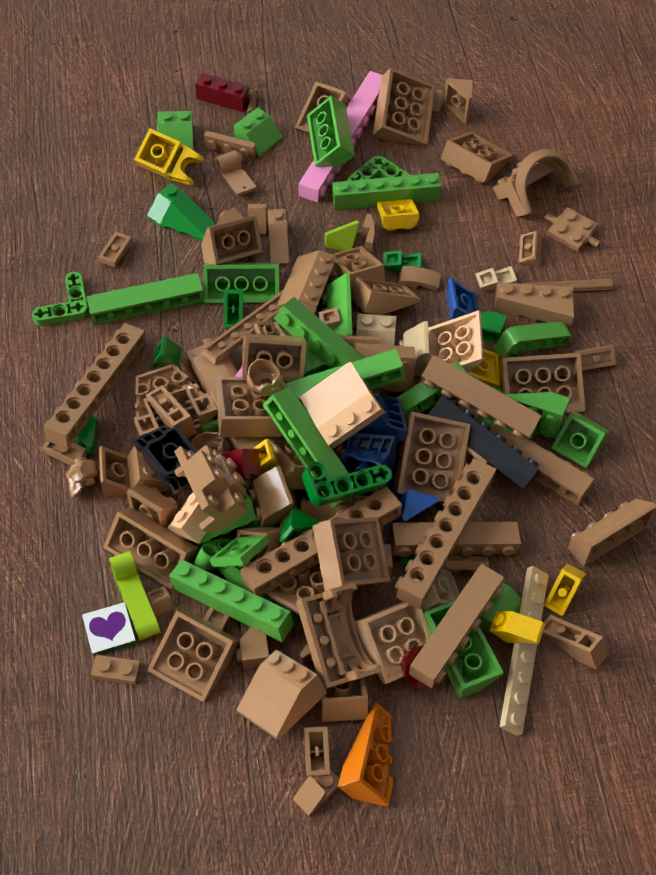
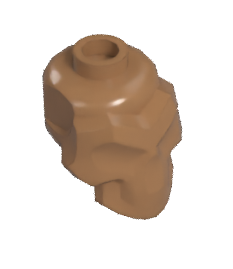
[66,456,99,497]

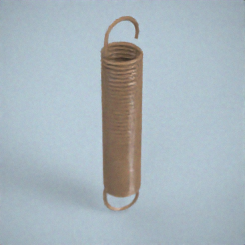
[247,86,258,114]

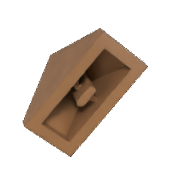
[304,727,330,776]

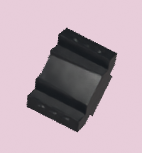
[132,425,198,495]

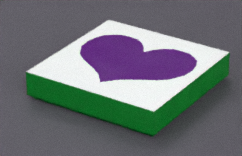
[82,602,136,656]

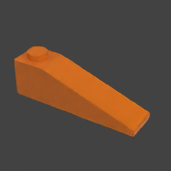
[338,702,393,806]

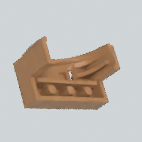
[493,149,580,217]
[296,583,381,688]

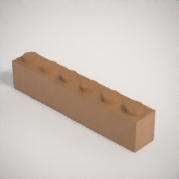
[421,355,541,440]
[389,522,521,557]
[409,564,504,689]

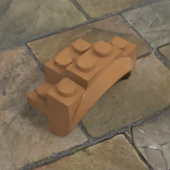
[174,445,247,533]

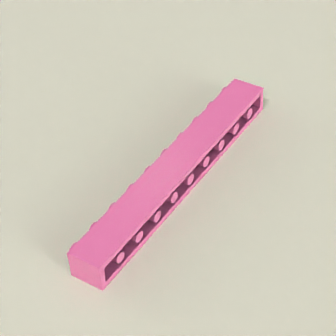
[299,71,383,203]

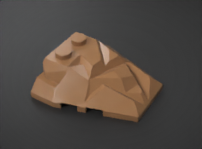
[134,364,218,437]

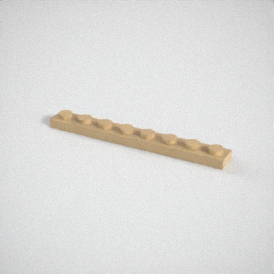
[499,566,549,736]

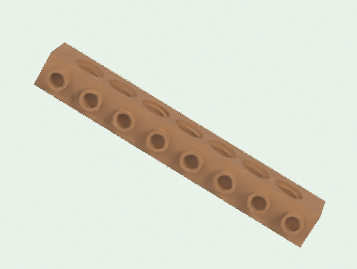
[44,323,146,449]
[395,458,496,610]
[240,487,402,597]

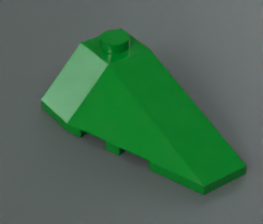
[147,183,216,241]

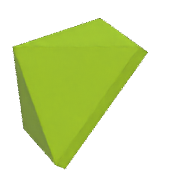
[325,220,359,251]

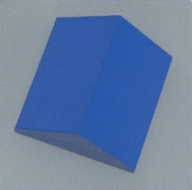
[446,278,478,320]
[391,489,439,526]

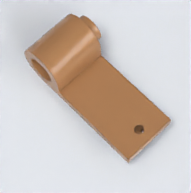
[215,150,257,197]

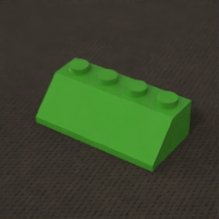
[307,95,355,167]
[203,263,279,303]
[323,273,352,336]
[424,600,504,699]

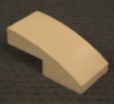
[475,266,518,290]

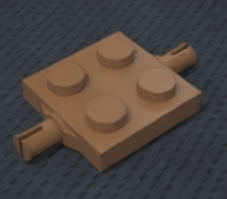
[544,207,601,252]

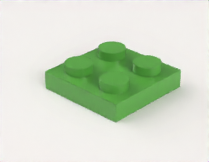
[209,535,270,568]

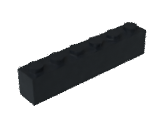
[428,396,541,491]

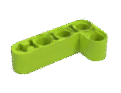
[109,551,161,641]

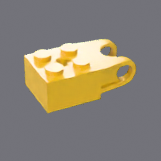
[134,128,205,186]

